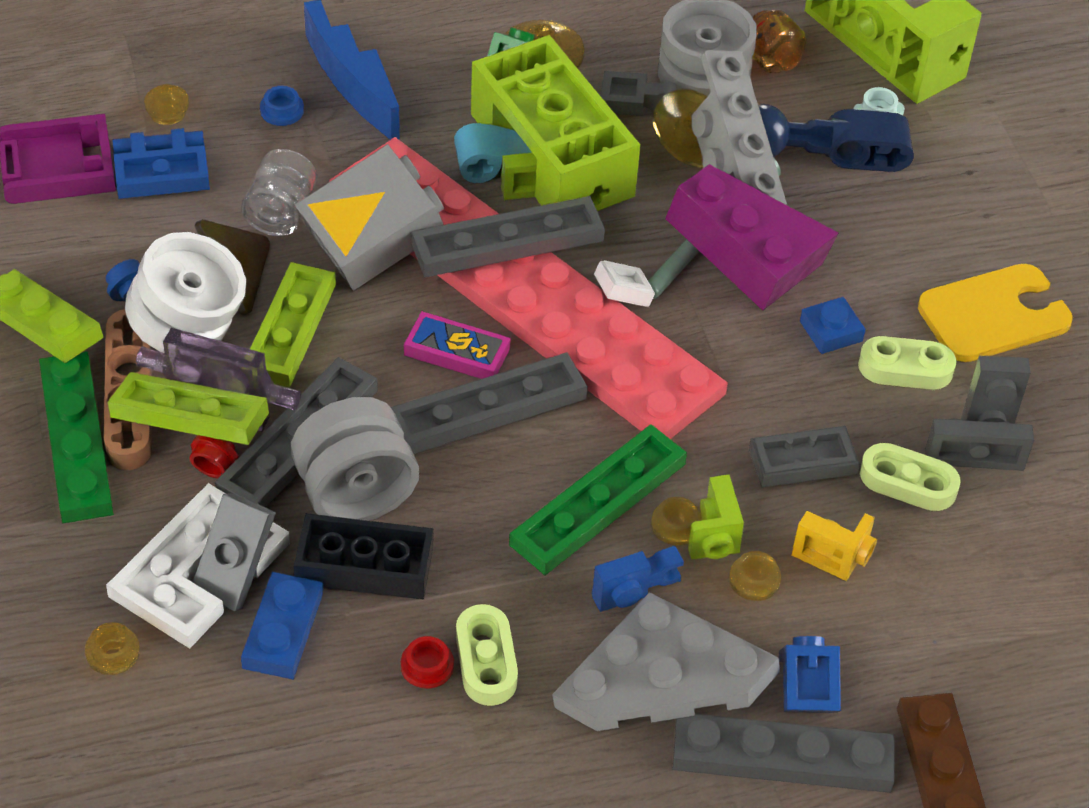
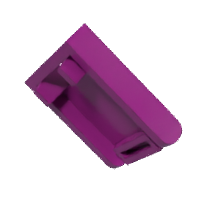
[0,113,116,204]

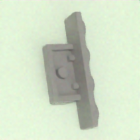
[691,50,787,205]

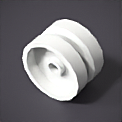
[125,232,246,357]

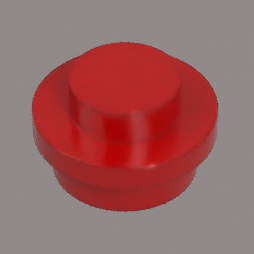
[189,435,239,479]
[400,636,454,689]

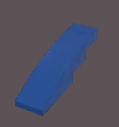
[304,0,400,140]

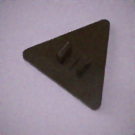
[195,219,270,315]

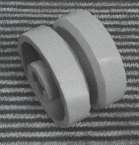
[658,0,756,104]
[291,397,419,521]

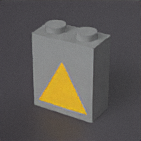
[295,144,444,291]

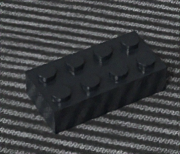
[294,513,434,600]

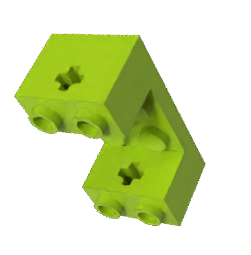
[804,0,982,104]
[471,35,640,211]

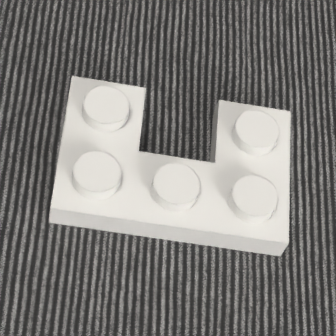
[106,483,290,649]

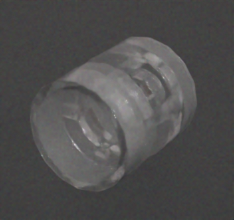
[241,149,318,236]

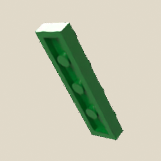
[39,351,114,524]
[509,424,687,576]

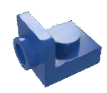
[779,636,841,713]

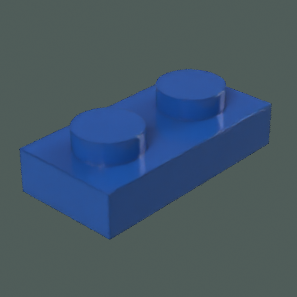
[241,572,323,680]

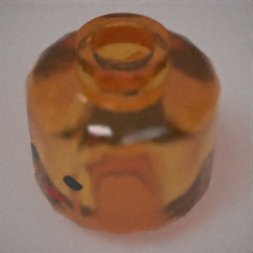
[752,10,807,73]

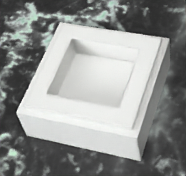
[594,260,655,307]

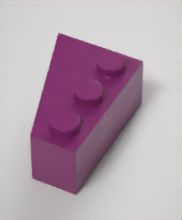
[665,164,839,310]

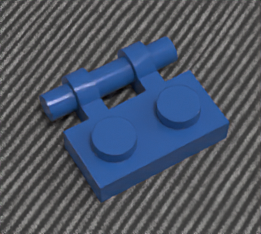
[112,128,210,199]

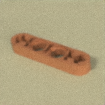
[104,309,152,470]

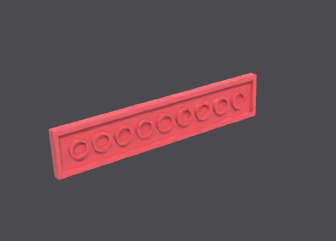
[329,137,728,439]

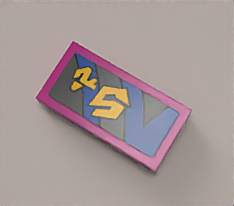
[404,311,511,379]

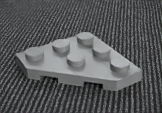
[552,592,780,731]

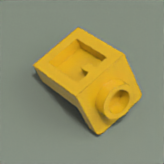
[791,511,877,581]

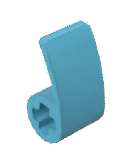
[454,123,532,183]

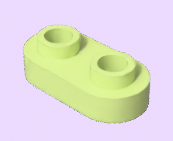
[858,336,956,390]
[860,443,960,511]
[456,604,518,706]

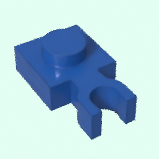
[592,546,684,612]

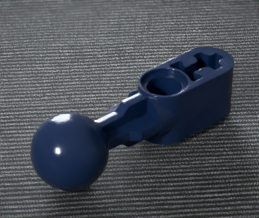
[758,104,914,172]

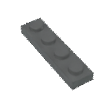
[412,196,605,278]
[390,352,588,454]
[215,357,378,508]
[672,714,894,793]

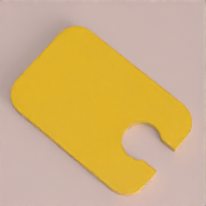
[918,264,1073,362]

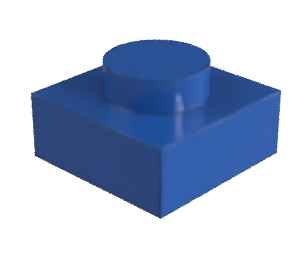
[800,296,866,354]

